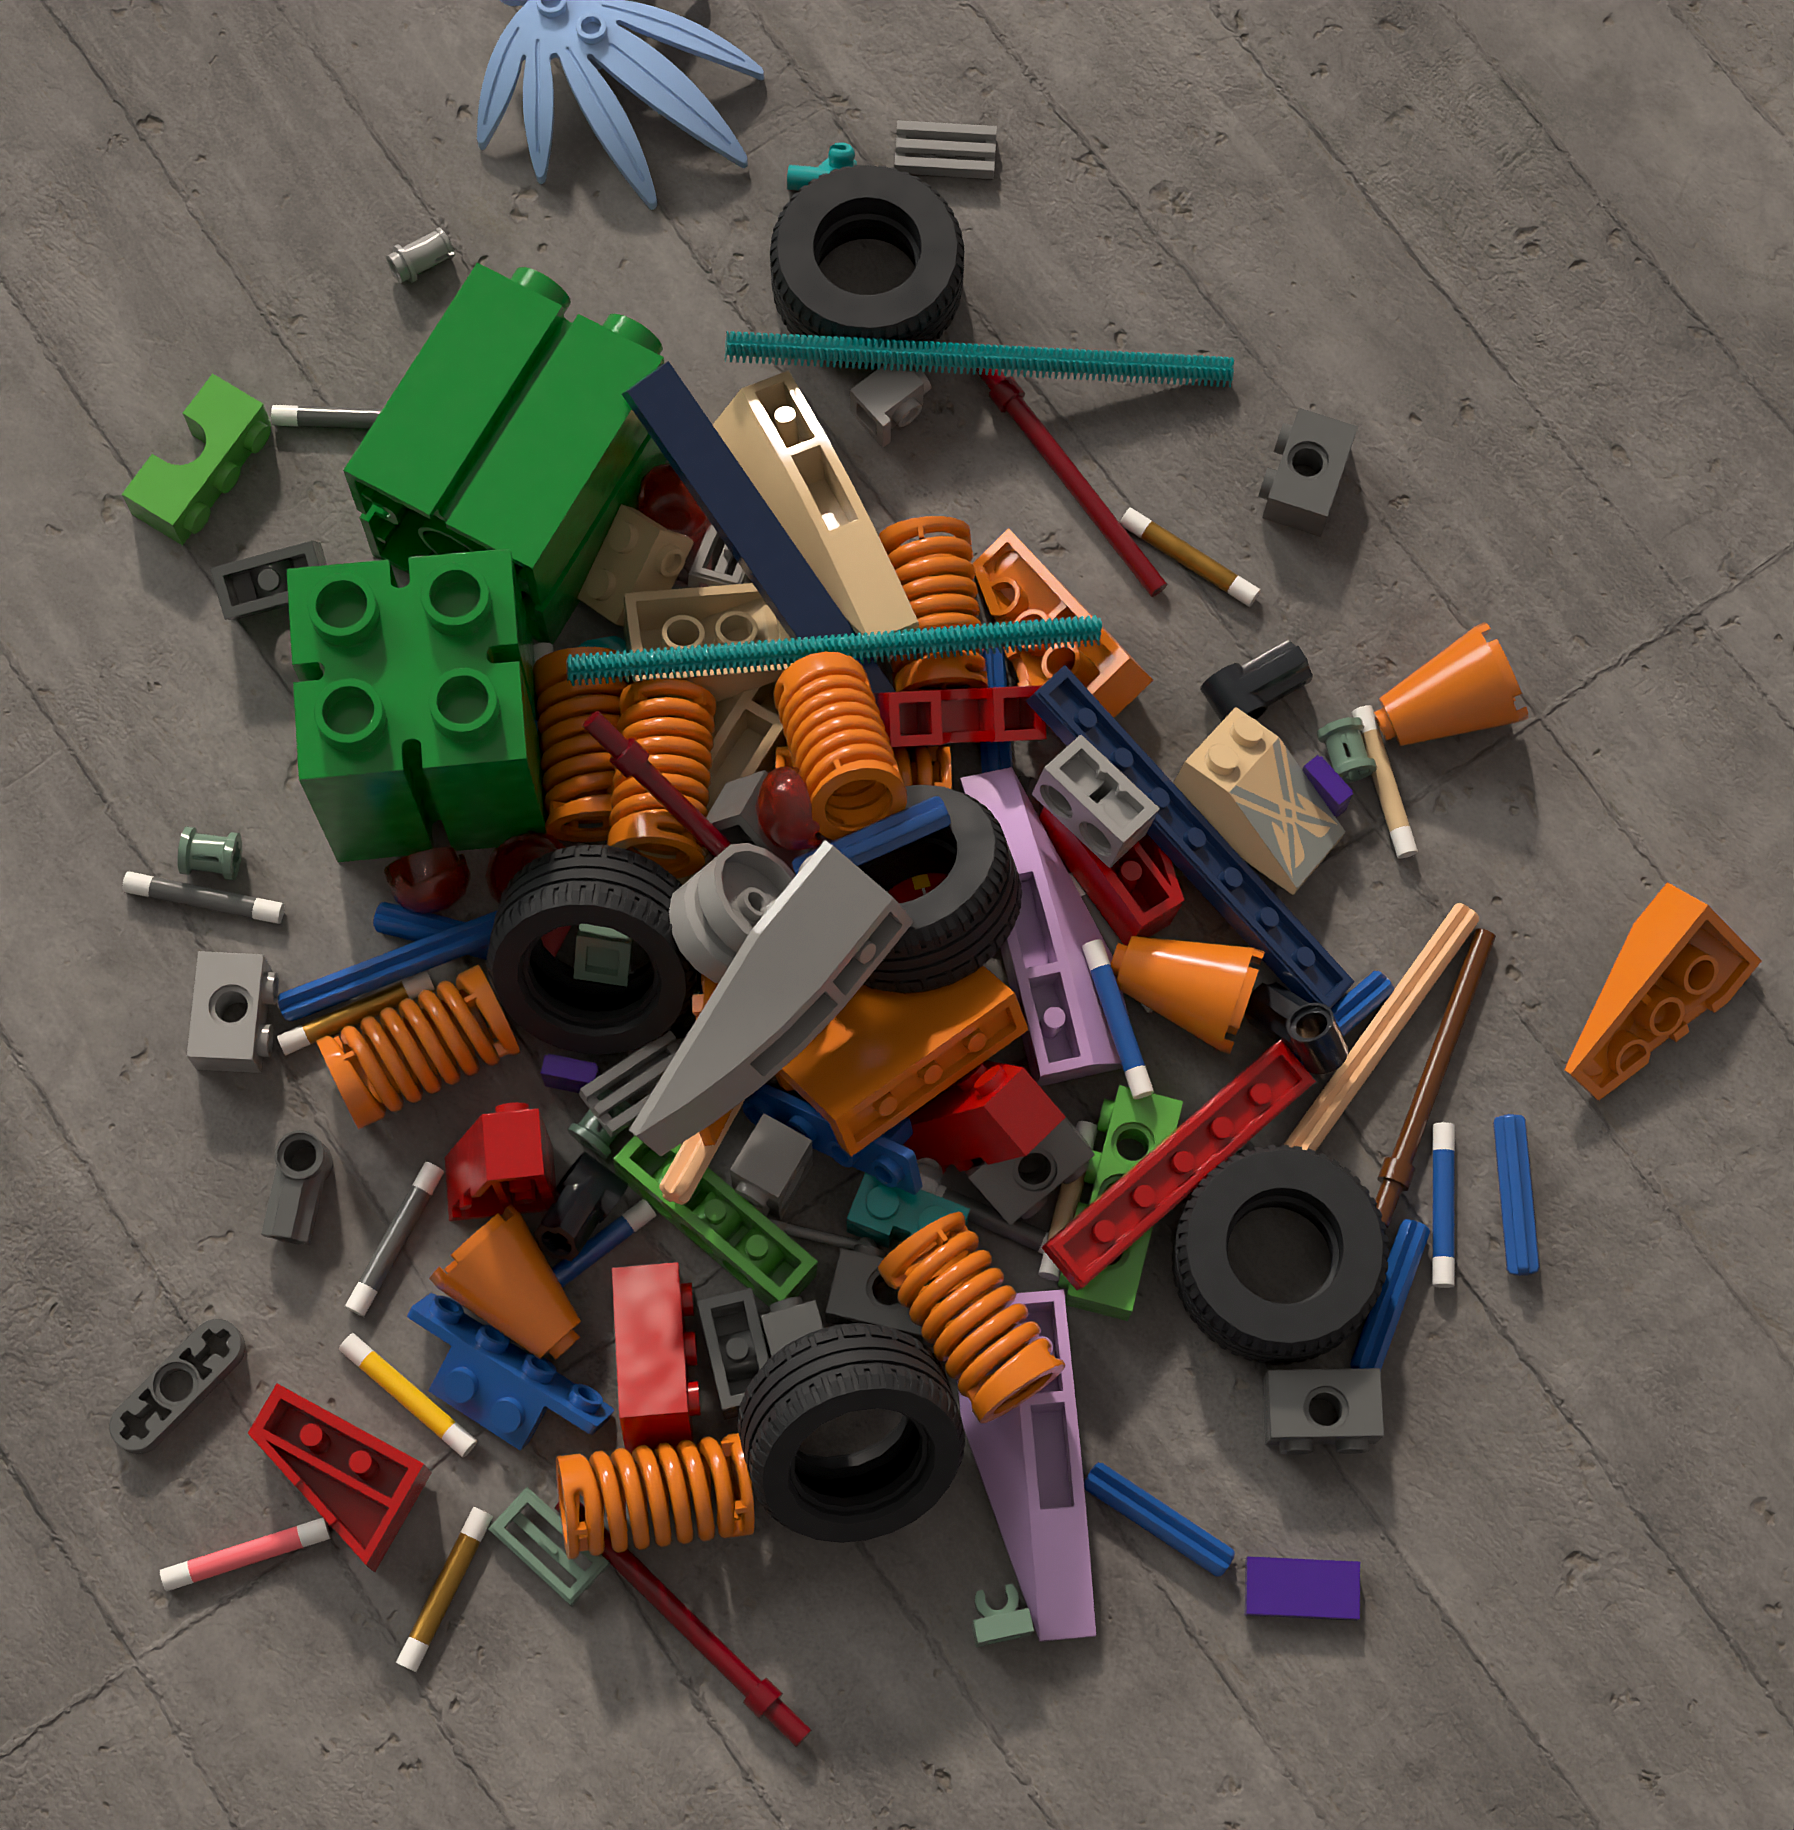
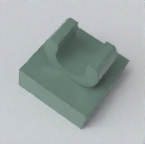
[573,924,633,987]
[971,1584,1034,1648]

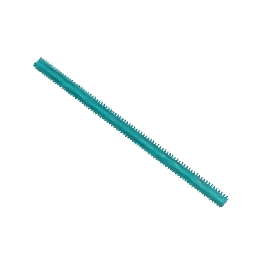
[724,331,1234,387]
[566,615,1102,686]

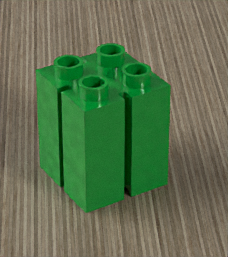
[343,263,667,645]
[287,548,550,862]

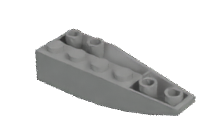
[629,840,914,1156]

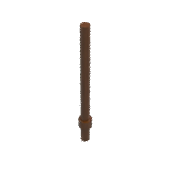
[1375,928,1496,1228]

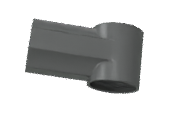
[261,1130,333,1245]

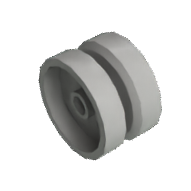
[668,843,796,984]

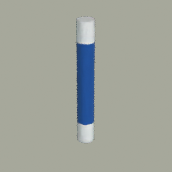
[1082,939,1154,1099]
[1432,1122,1455,1288]
[552,1199,657,1288]

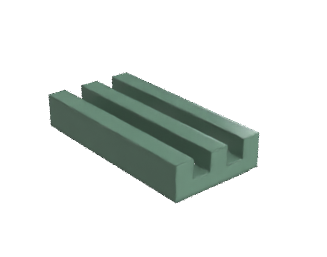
[488,1487,610,1607]

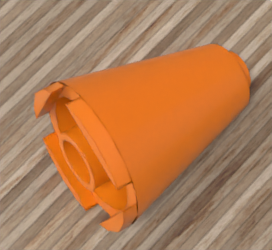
[1373,622,1528,746]
[1111,936,1264,1054]
[429,1204,581,1360]

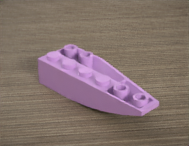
[959,767,1129,1086]
[951,1289,1096,1642]

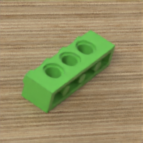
[1057,1085,1183,1321]
[613,1136,818,1307]

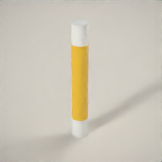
[339,1333,478,1457]

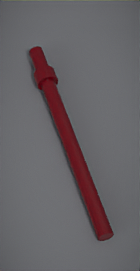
[976,368,1168,597]
[583,711,733,858]
[554,1502,812,1747]

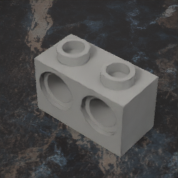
[1032,735,1160,868]

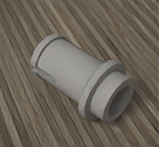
[386,227,455,283]

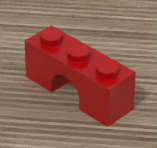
[873,685,1047,747]

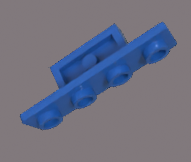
[743,1083,923,1195]
[407,1293,614,1451]

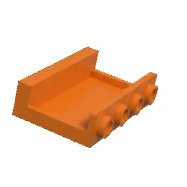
[775,966,1029,1157]

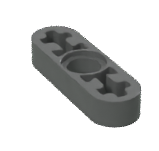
[109,1319,246,1454]

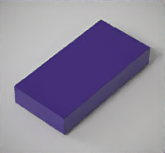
[1244,1556,1360,1621]

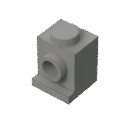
[850,364,931,448]

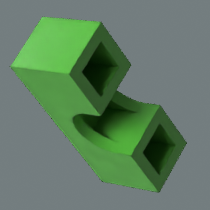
[122,373,272,546]

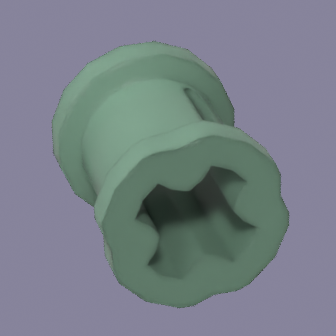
[1316,717,1377,783]
[178,826,242,880]
[567,1089,631,1159]

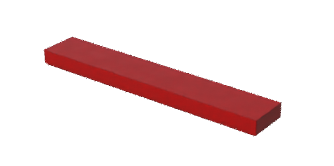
[1041,1040,1316,1291]

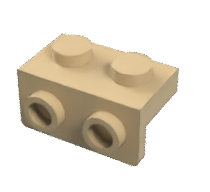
[577,504,693,626]

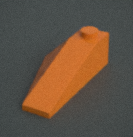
[972,528,1153,729]
[1564,882,1762,1101]

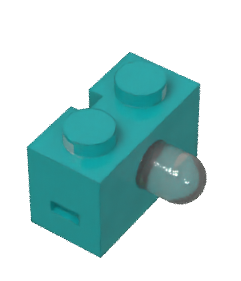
[846,1158,970,1248]

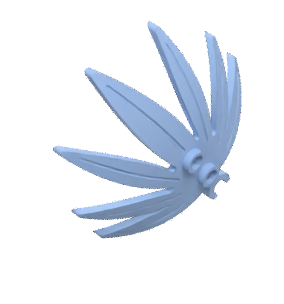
[477,0,764,210]

